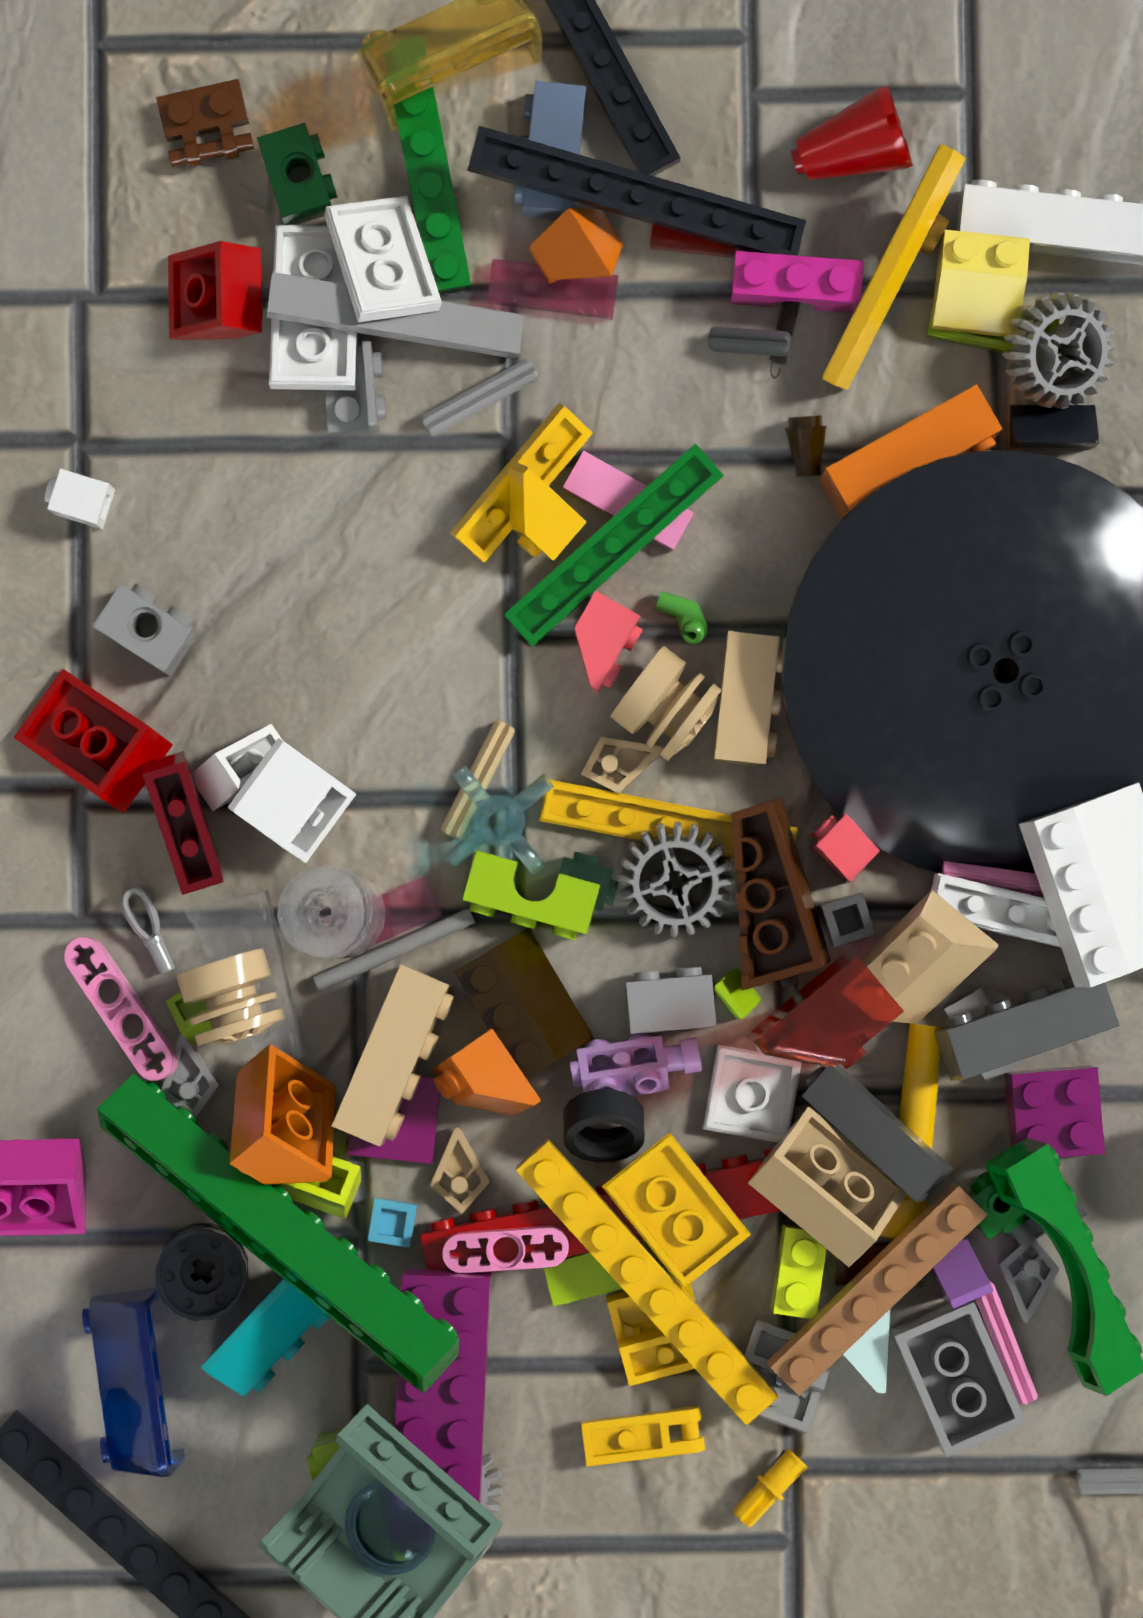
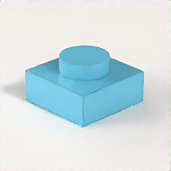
[367,1197,418,1248]

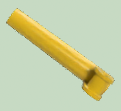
[880,1024,943,1239]

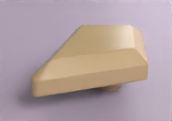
[581,736,663,794]
[430,1126,491,1214]

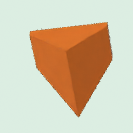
[529,208,623,284]

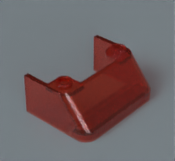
[745,955,904,1069]

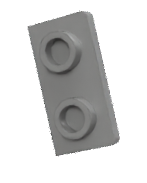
[325,341,387,436]

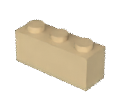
[713,631,783,767]

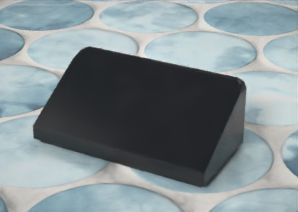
[1010,405,1099,448]

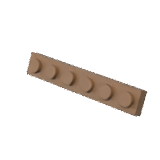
[767,1181,987,1396]

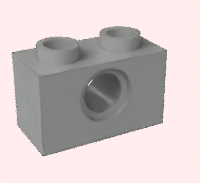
[92,583,197,676]

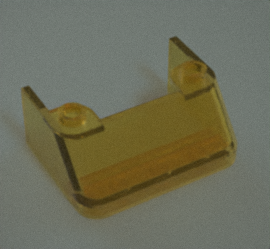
[358,0,543,131]

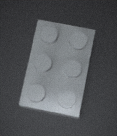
[889,1301,1027,1457]

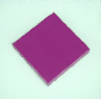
[347,1076,440,1164]

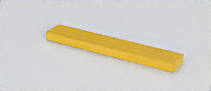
[822,144,966,390]
[539,779,798,859]

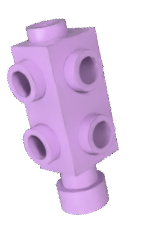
[570,1033,702,1096]

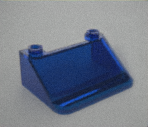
[82,1287,185,1477]

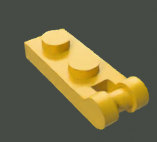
[581,1405,706,1467]

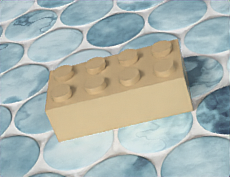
[332,964,455,1147]

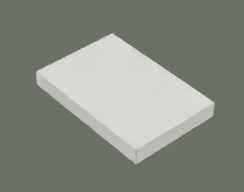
[324,196,442,322]

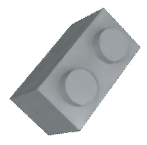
[625,967,716,1034]

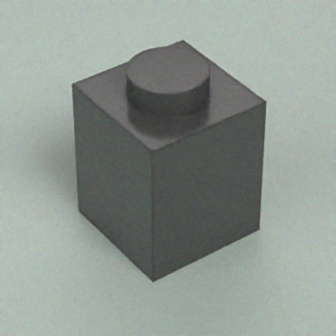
[817,893,876,947]

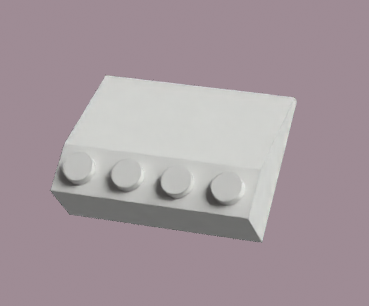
[1019,782,1143,987]

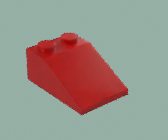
[13,669,173,814]

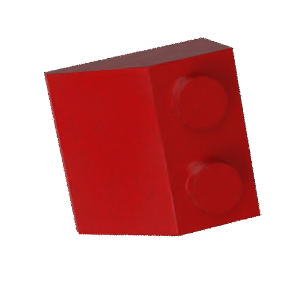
[168,241,263,340]

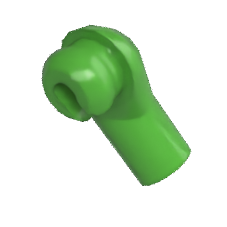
[655,591,708,645]

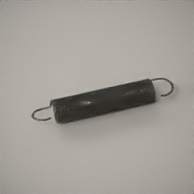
[769,301,801,379]

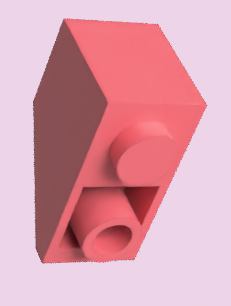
[574,591,643,693]
[810,814,880,883]

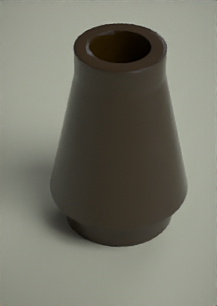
[785,415,827,477]

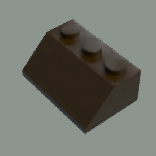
[454,928,594,1079]

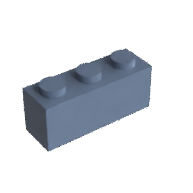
[515,81,586,220]

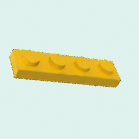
[450,403,593,563]

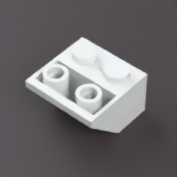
[227,738,356,863]

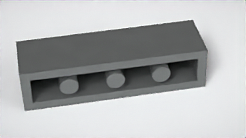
[934,976,1120,1081]

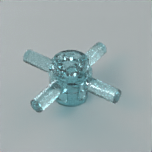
[444,766,554,875]

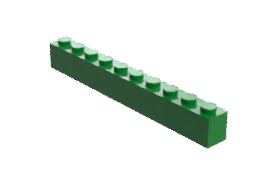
[97,1073,459,1394]

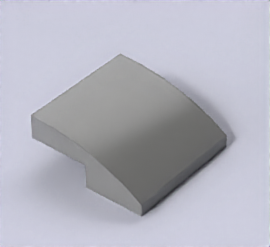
[725,1319,832,1434]

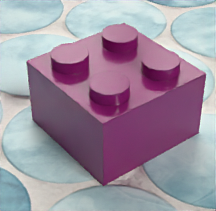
[1004,1065,1105,1158]

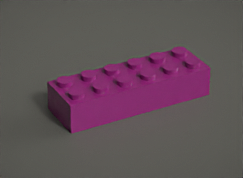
[389,1269,492,1543]

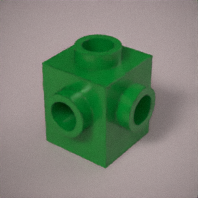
[968,1171,1026,1240]

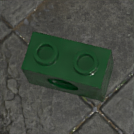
[257,122,338,225]

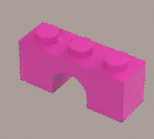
[730,251,864,313]

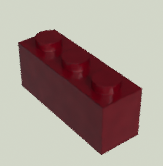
[142,751,224,895]

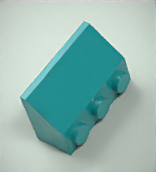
[201,1279,330,1397]

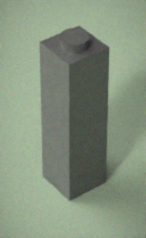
[802,1064,953,1202]

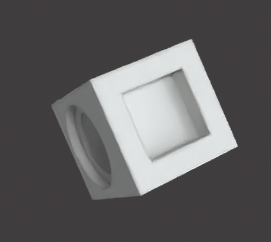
[45,469,115,530]

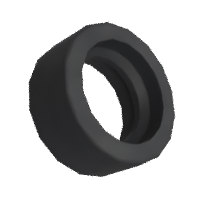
[563,1089,645,1163]

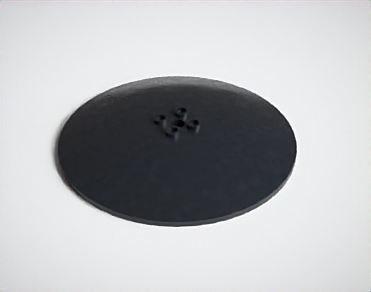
[782,450,1143,874]

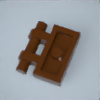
[156,79,255,168]

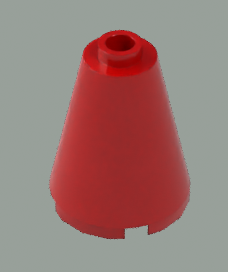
[791,85,913,180]

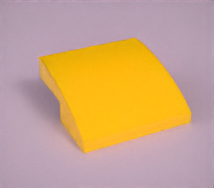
[605,1278,695,1386]

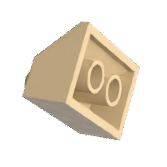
[841,890,998,1024]
[748,1106,907,1267]

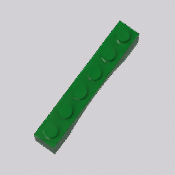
[985,1138,1143,1396]

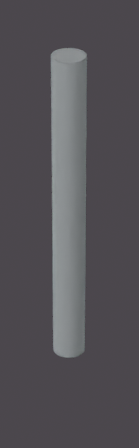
[313,908,476,992]

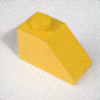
[508,460,586,561]

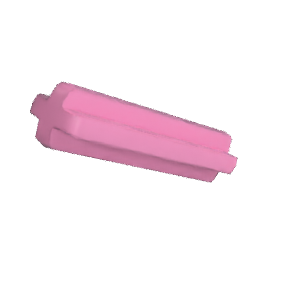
[975,1281,1038,1406]

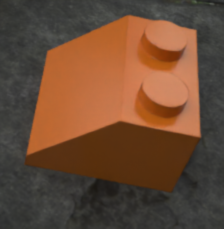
[432,1029,541,1116]

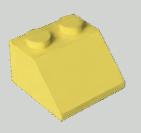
[931,229,1030,337]

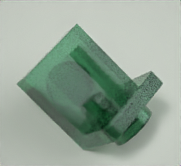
[559,851,619,912]

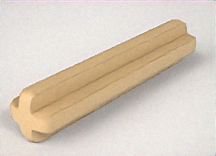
[441,720,515,839]

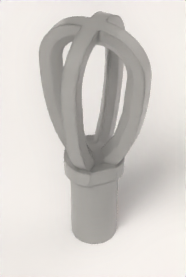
[120,886,175,974]

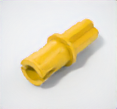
[733,1448,808,1528]

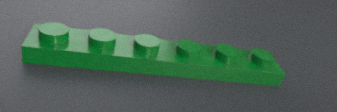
[383,38,472,294]
[504,443,724,647]

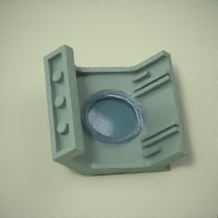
[259,1404,503,1618]

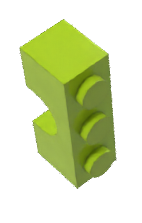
[462,850,600,940]

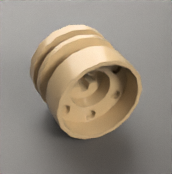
[610,646,722,761]
[176,948,285,1046]

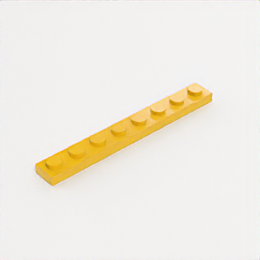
[516,1139,779,1426]

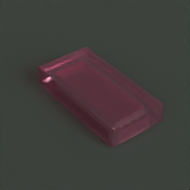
[347,876,442,950]

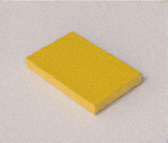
[602,1132,751,1289]

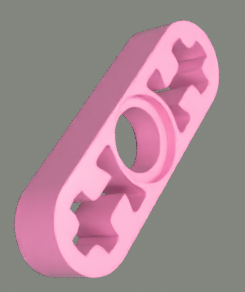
[443,1226,569,1273]

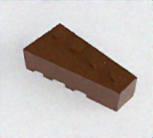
[731,797,832,991]

